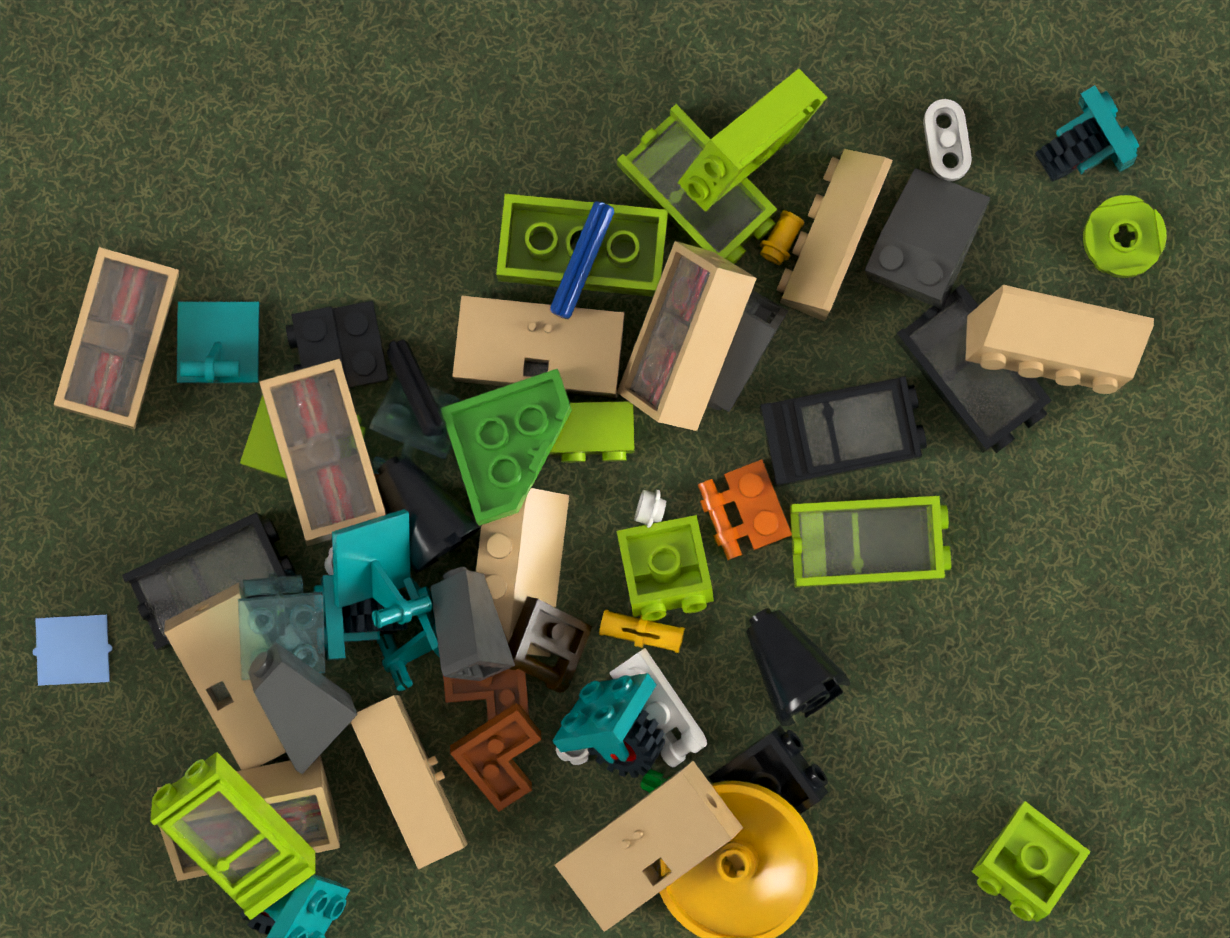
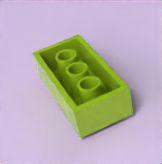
[496,194,668,297]

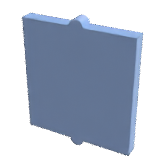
[33,615,113,686]

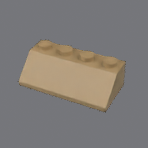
[776,149,893,322]
[966,285,1154,394]
[476,488,569,657]

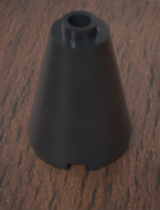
[376,456,482,574]
[746,608,851,726]

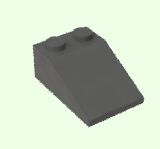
[865,168,990,310]

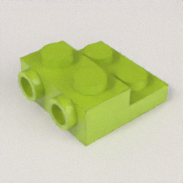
[617,515,714,621]
[971,801,1091,922]

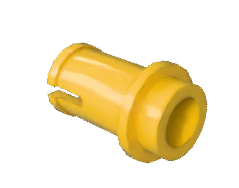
[760,210,805,265]

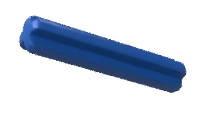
[550,201,614,319]

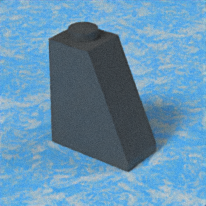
[707,291,788,412]
[431,567,515,681]
[248,642,357,774]

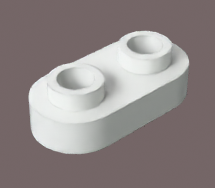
[923,99,972,182]

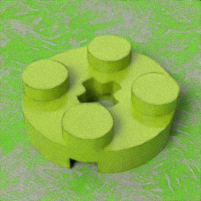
[1083,195,1167,278]

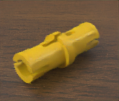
[599,610,685,653]

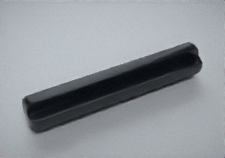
[387,340,446,437]

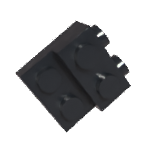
[286,300,389,389]
[709,725,828,814]

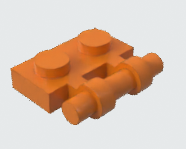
[698,459,792,561]

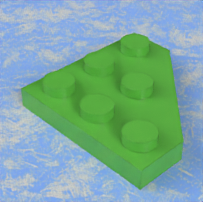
[441,368,572,526]

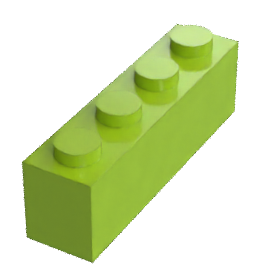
[549,401,634,463]

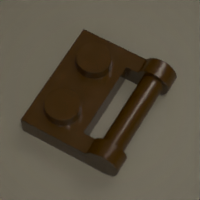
[508,596,592,693]

